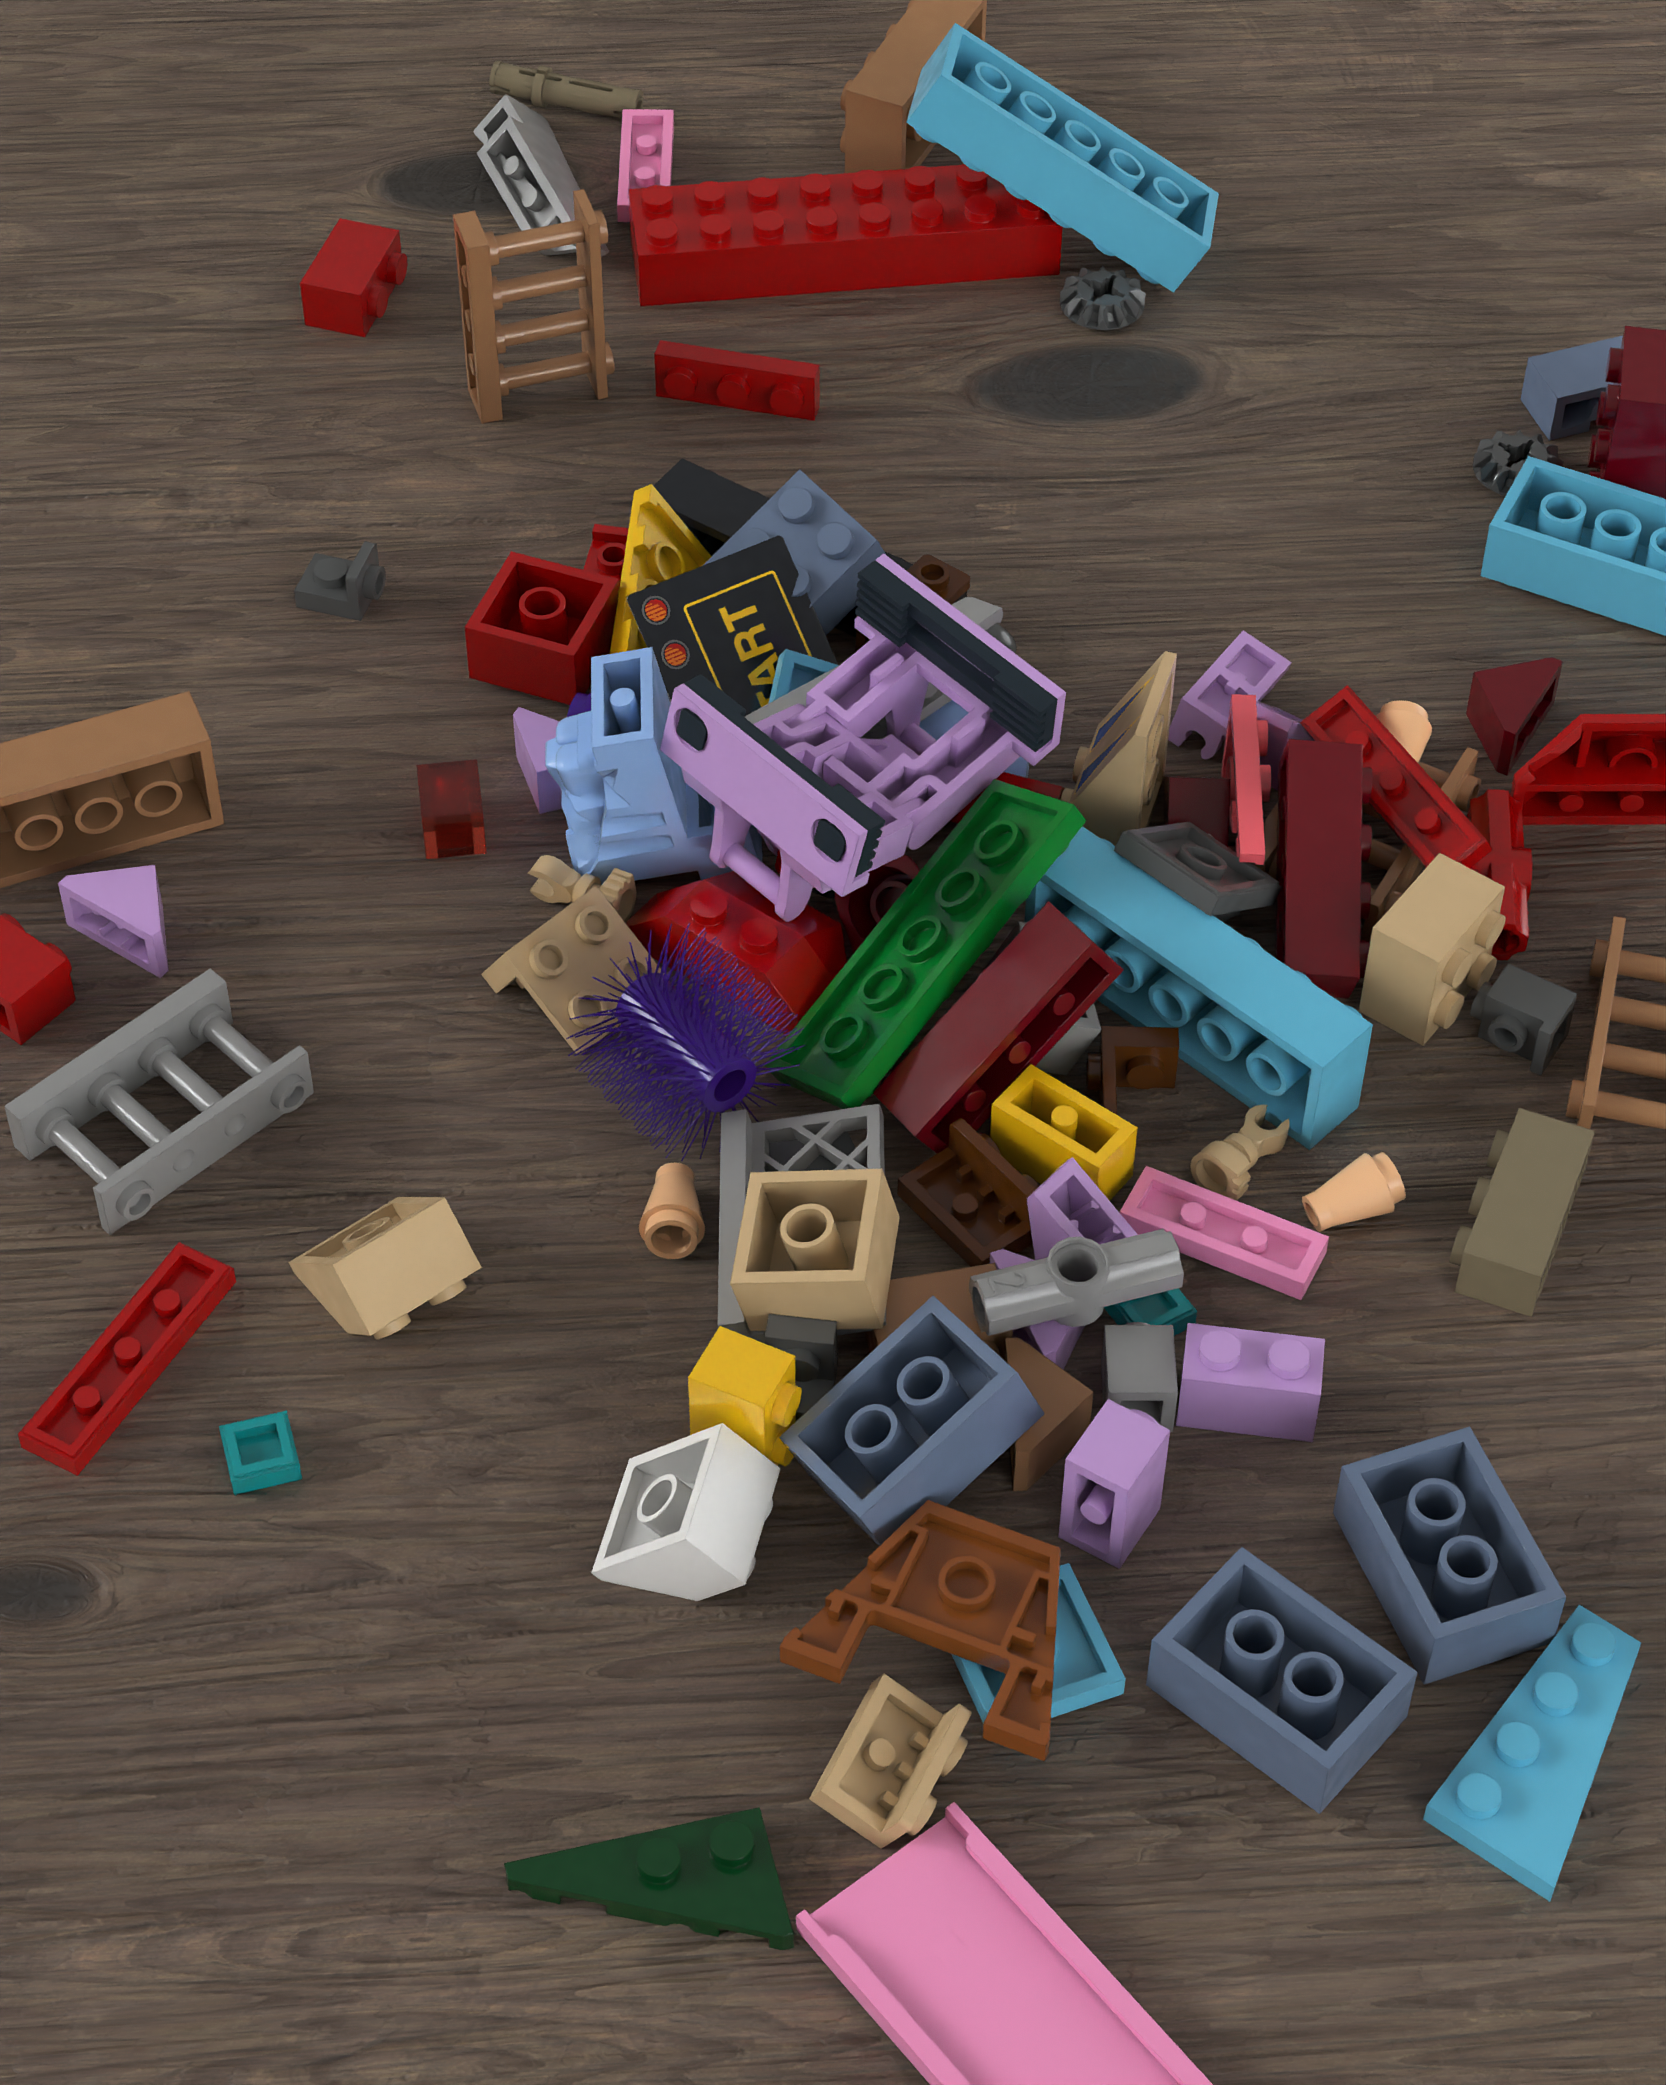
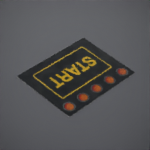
[627,536,838,717]

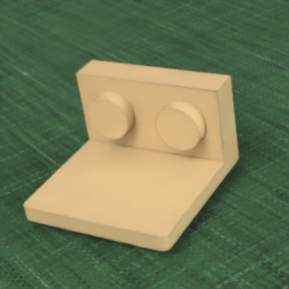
[481,886,664,1054]

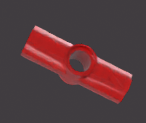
[1467,789,1533,960]

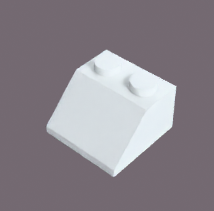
[591,1423,781,1601]

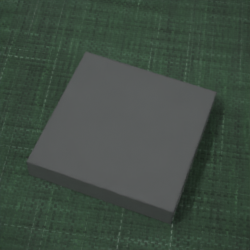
[1114,822,1282,916]

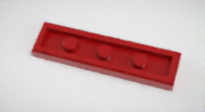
[1300,685,1493,869]
[18,1242,236,1476]

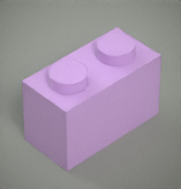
[1176,1323,1325,1442]
[1058,1399,1170,1569]

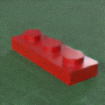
[654,340,820,421]

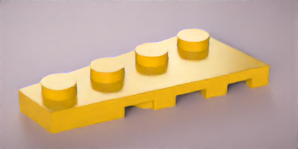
[610,484,712,654]

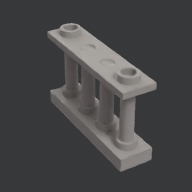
[4,968,314,1235]

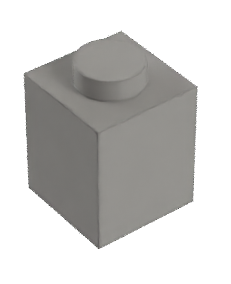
[1101,1322,1178,1432]

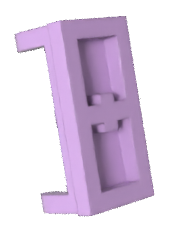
[1168,630,1292,759]

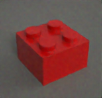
[465,551,620,705]

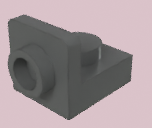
[294,541,386,621]
[765,1314,838,1420]

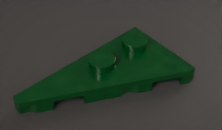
[504,1807,794,1950]

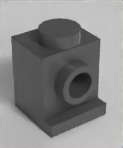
[1470,963,1577,1076]

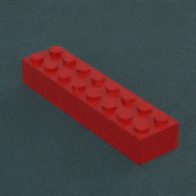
[628,164,1063,306]

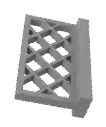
[718,1104,886,1343]

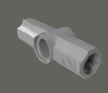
[969,1229,1184,1336]

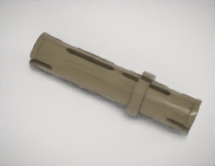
[489,60,644,120]

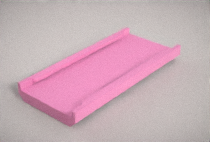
[796,1802,1213,2085]

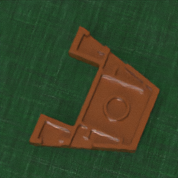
[780,1500,1061,1761]

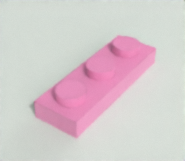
[617,109,674,222]
[1119,1166,1329,1300]

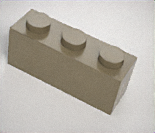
[1449,1108,1595,1317]

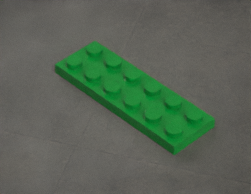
[764,779,1087,1109]

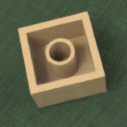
[1359,853,1506,1046]
[730,1168,900,1331]

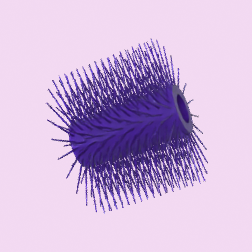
[566,923,805,1161]

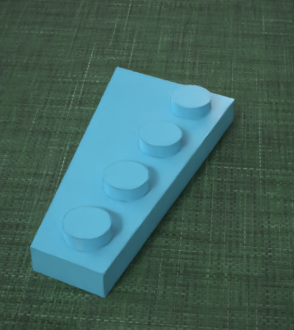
[1423,1605,1641,1902]

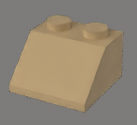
[289,1197,482,1340]

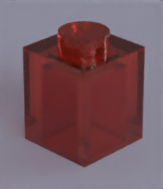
[416,759,487,859]

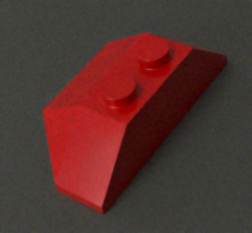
[1510,714,1666,825]
[626,871,847,1036]

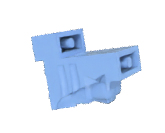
[545,647,762,885]

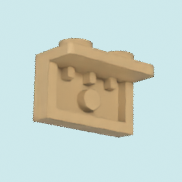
[809,1673,972,1849]

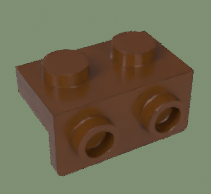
[897,1118,1039,1267]

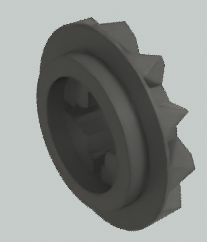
[1060,266,1146,330]
[1473,429,1564,496]

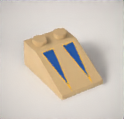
[1060,651,1177,846]

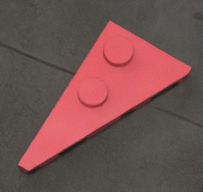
[1221,694,1271,865]

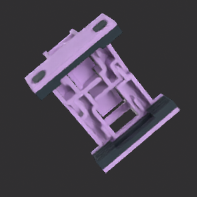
[660,554,1066,922]

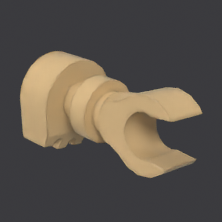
[527,855,637,923]
[1190,1104,1290,1201]

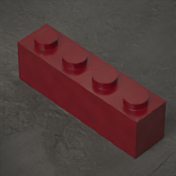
[1275,739,1373,999]
[873,901,1124,1153]

